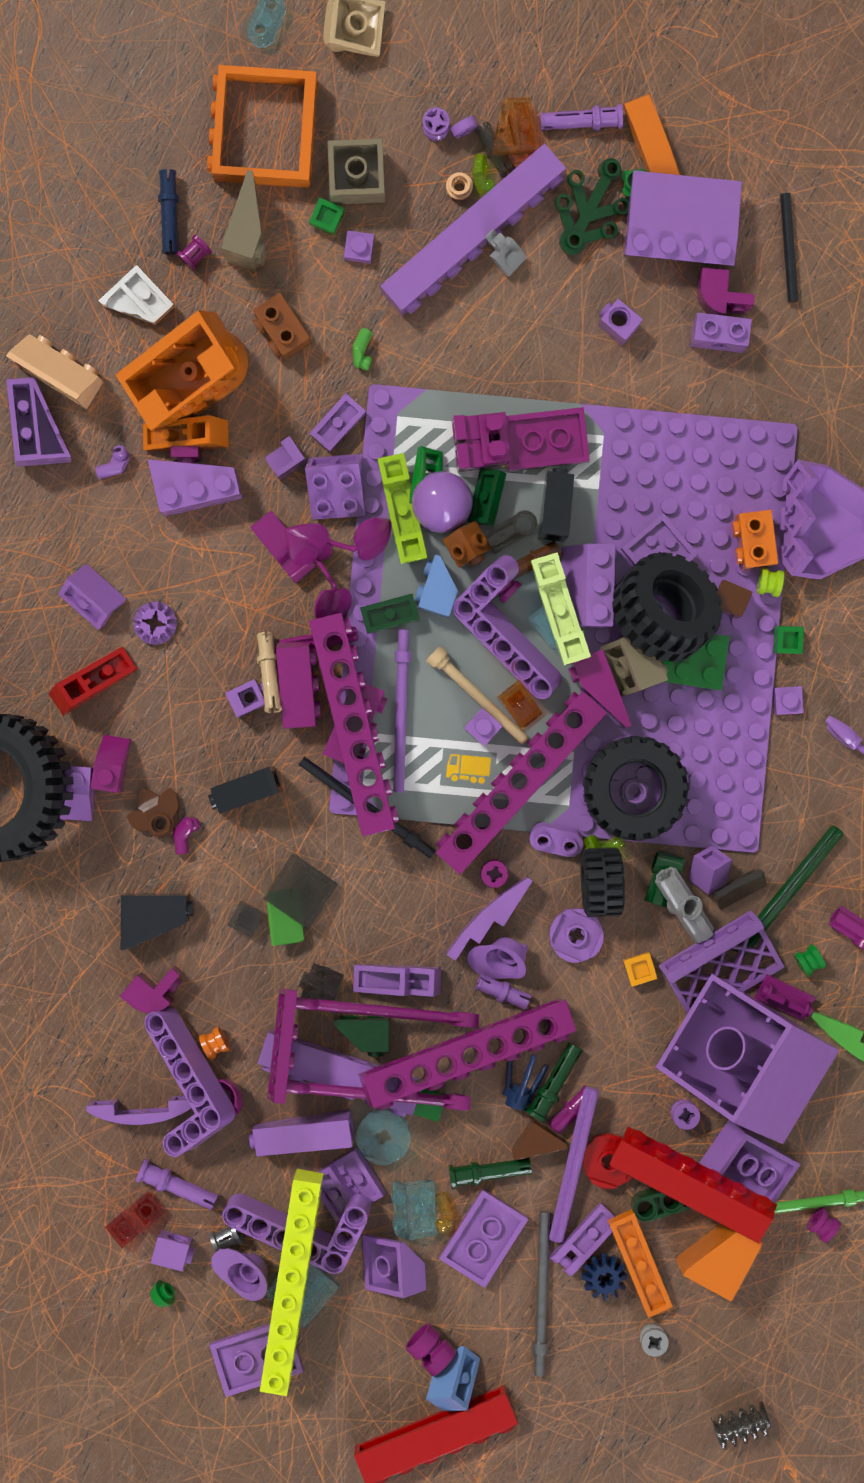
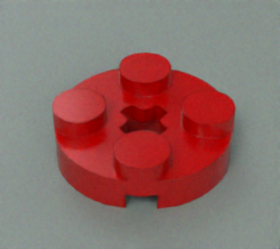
[582,1133,632,1189]

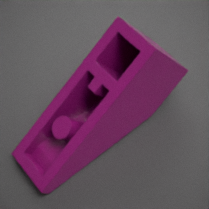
[568,649,632,728]

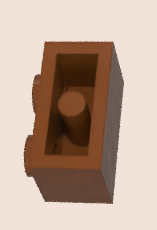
[252,292,312,361]

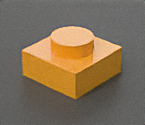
[623,952,658,987]

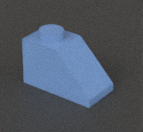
[426,1346,480,1411]

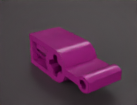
[250,511,316,584]

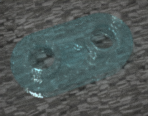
[247,0,286,48]

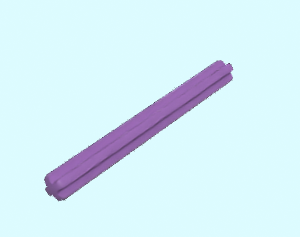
[549,1087,599,1243]

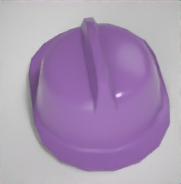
[467,937,528,979]
[211,1249,268,1301]

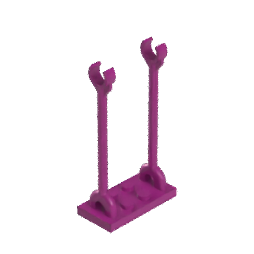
[267,988,479,1111]

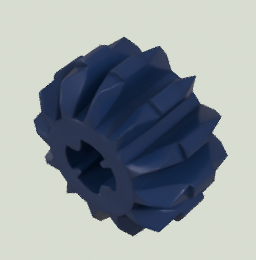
[581,1252,628,1301]

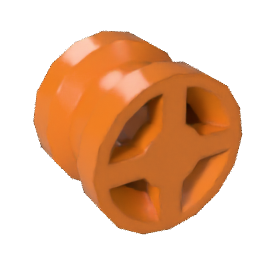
[199,1026,231,1060]

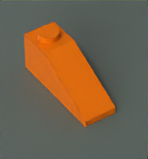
[143,415,229,451]

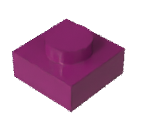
[171,446,201,464]

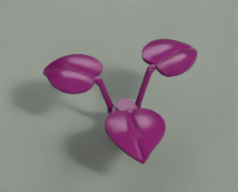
[284,517,392,619]

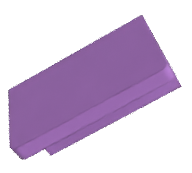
[58,564,126,630]

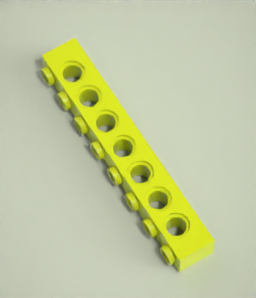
[260,1169,324,1396]

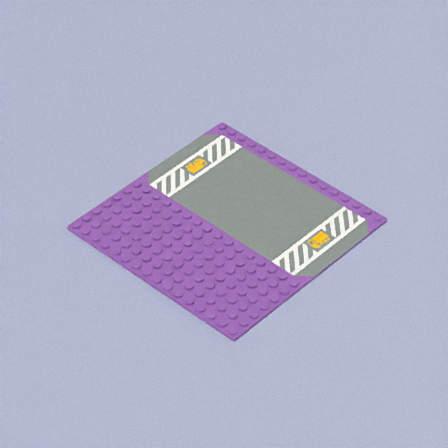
[329,384,797,853]

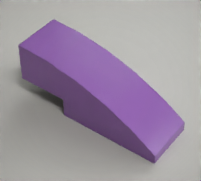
[353,964,441,997]

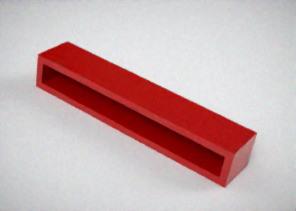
[609,1126,777,1244]
[354,1385,518,1483]

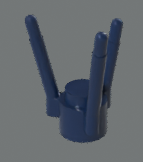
[503,1055,548,1111]

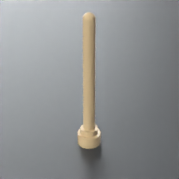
[426,645,528,744]

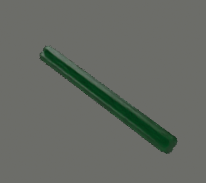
[734,826,844,957]

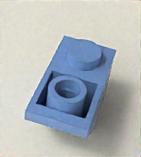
[415,555,458,618]

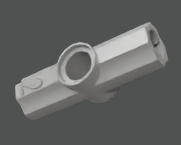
[655,867,714,944]

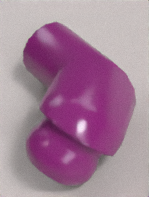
[173,817,200,855]

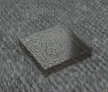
[263,854,338,929]

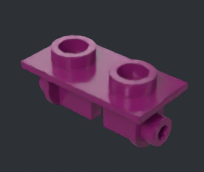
[754,974,816,1020]

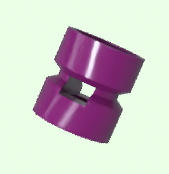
[405,1323,456,1376]

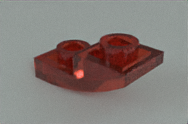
[105,1191,165,1248]

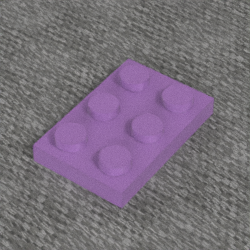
[439,1188,528,1288]
[209,1323,304,1397]

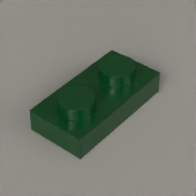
[467,469,507,526]
[360,593,420,634]

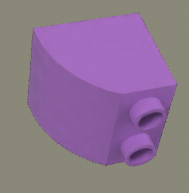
[656,974,839,1144]

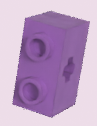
[690,313,752,353]

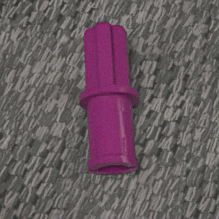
[549,1085,587,1134]

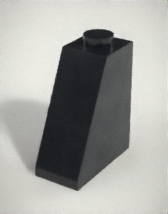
[537,468,575,542]
[208,766,283,814]
[120,893,194,950]

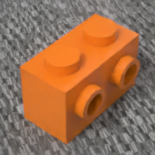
[731,510,778,570]

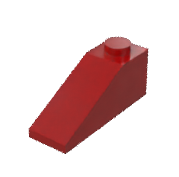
[48,646,137,716]

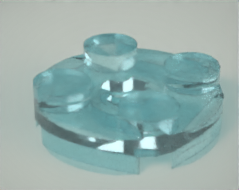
[356,1109,411,1165]

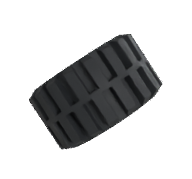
[581,847,625,917]

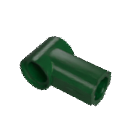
[644,850,685,908]

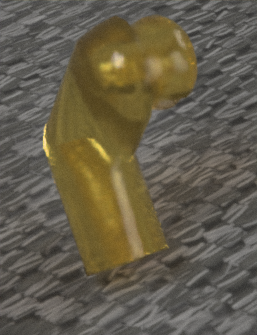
[434,1191,454,1234]

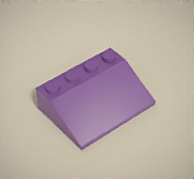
[623,170,742,266]

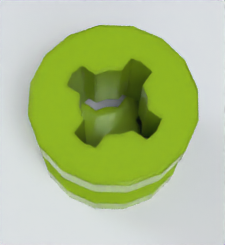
[756,567,784,597]

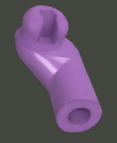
[95,445,130,479]

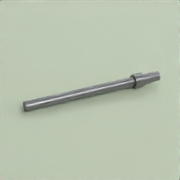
[532,1211,550,1376]

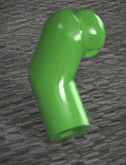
[352,328,373,371]

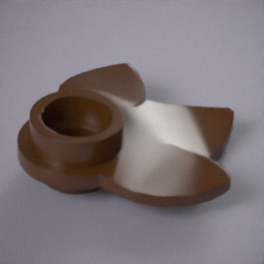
[127,788,179,838]

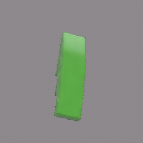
[810,1011,864,1062]

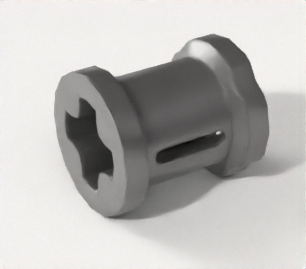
[209,1226,244,1251]

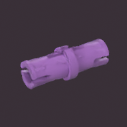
[475,973,531,1010]

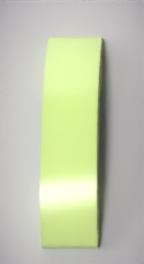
[531,552,591,666]

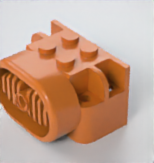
[115,310,248,431]

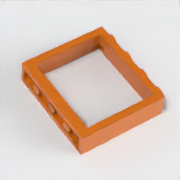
[207,65,318,188]

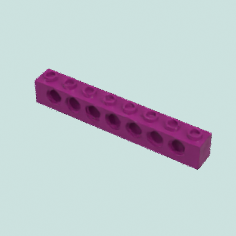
[309,613,399,837]
[436,691,607,875]
[358,998,576,1110]

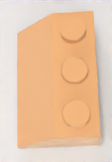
[6,334,103,410]

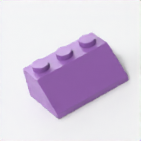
[561,544,616,629]

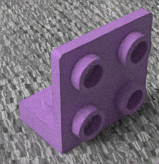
[305,454,366,520]

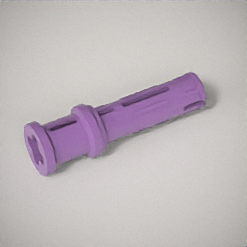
[541,104,623,131]
[135,1159,218,1211]

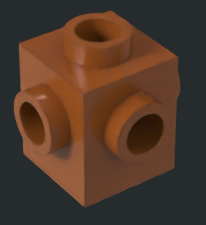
[443,521,492,568]

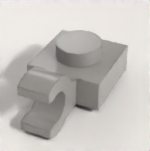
[485,229,527,277]

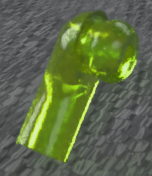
[472,153,494,195]
[583,835,625,849]

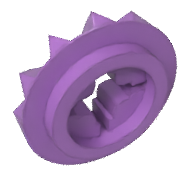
[133,602,177,645]

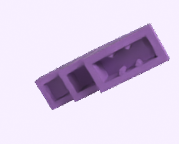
[446,876,533,961]

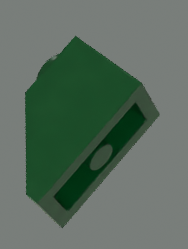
[334,1016,389,1057]

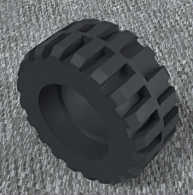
[612,552,723,662]
[583,736,690,841]

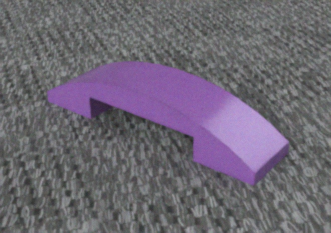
[86,1095,191,1125]

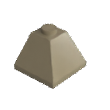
[600,638,668,697]

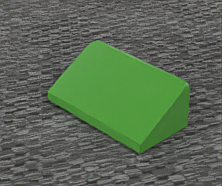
[266,888,304,946]

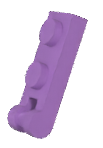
[550,1202,616,1276]

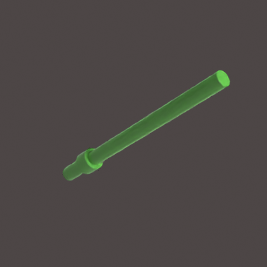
[774,1189,864,1214]

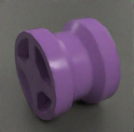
[423,107,450,141]
[670,1099,700,1130]

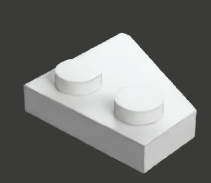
[98,265,175,325]

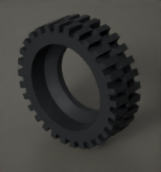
[0,714,74,862]

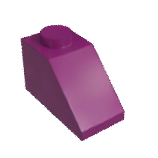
[90,735,131,793]

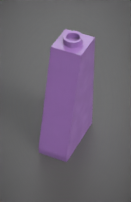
[249,1109,355,1157]

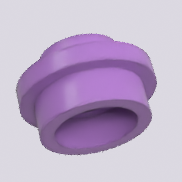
[621,779,649,806]

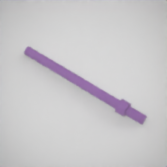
[393,630,411,792]

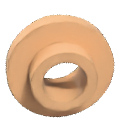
[446,172,473,200]

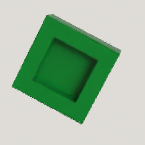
[309,197,345,236]
[773,626,804,654]
[413,1088,444,1122]

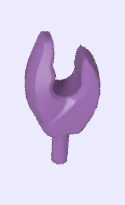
[825,716,864,755]

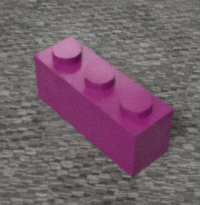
[276,641,321,729]
[323,683,388,763]

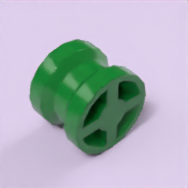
[793,944,826,978]

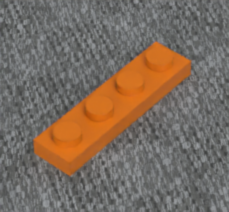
[607,1209,673,1318]

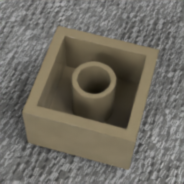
[328,139,385,205]

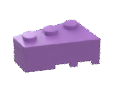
[6,377,71,467]
[148,459,243,517]

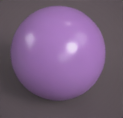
[412,471,473,533]

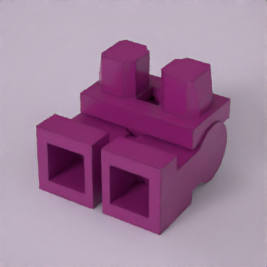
[451,412,511,473]

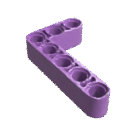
[453,555,562,699]
[145,1007,235,1157]
[222,1193,371,1274]

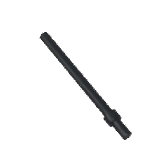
[298,756,436,859]

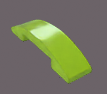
[377,453,427,564]

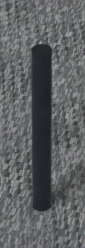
[780,193,799,303]

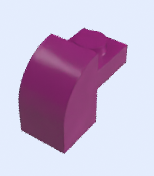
[697,268,755,316]
[120,965,183,1013]

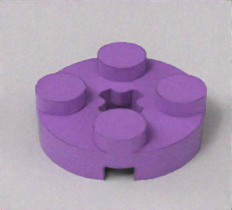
[549,908,604,963]

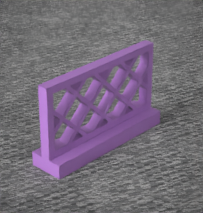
[658,910,784,1014]

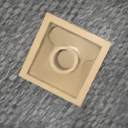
[323,0,385,57]

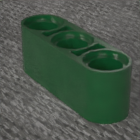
[631,1188,692,1222]

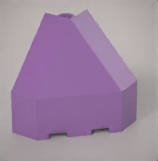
[779,460,864,580]

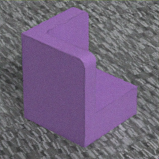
[265,436,307,480]
[689,845,732,895]

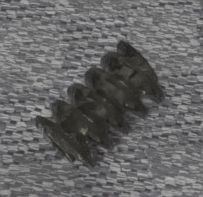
[710,1401,771,1451]

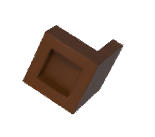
[716,580,753,619]

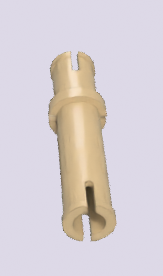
[257,632,282,713]

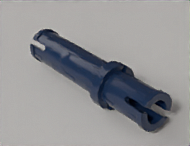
[158,169,179,255]

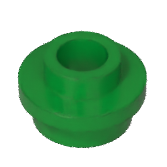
[150,1280,175,1308]

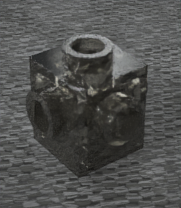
[299,963,344,1001]

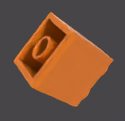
[676,1224,763,1302]

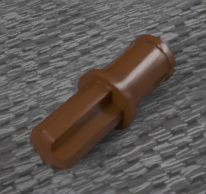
[514,540,562,579]

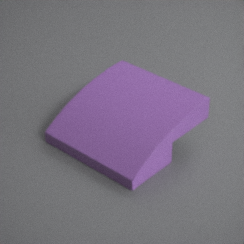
[317,1147,386,1223]

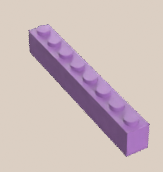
[380,143,566,316]

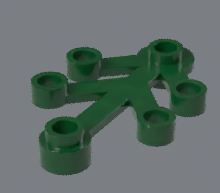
[554,158,629,255]

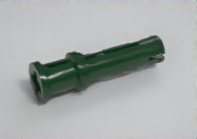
[525,1042,583,1123]
[449,1157,532,1190]

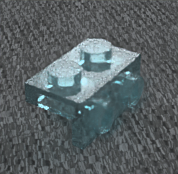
[391,1179,437,1241]

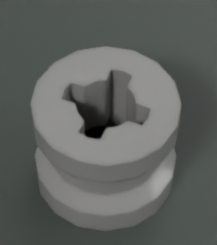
[639,1323,669,1357]

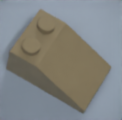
[221,170,268,272]

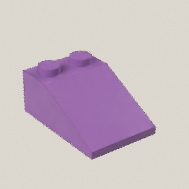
[699,1120,801,1202]

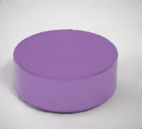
[450,116,478,139]

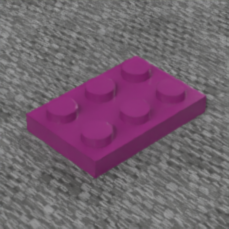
[506,407,590,472]

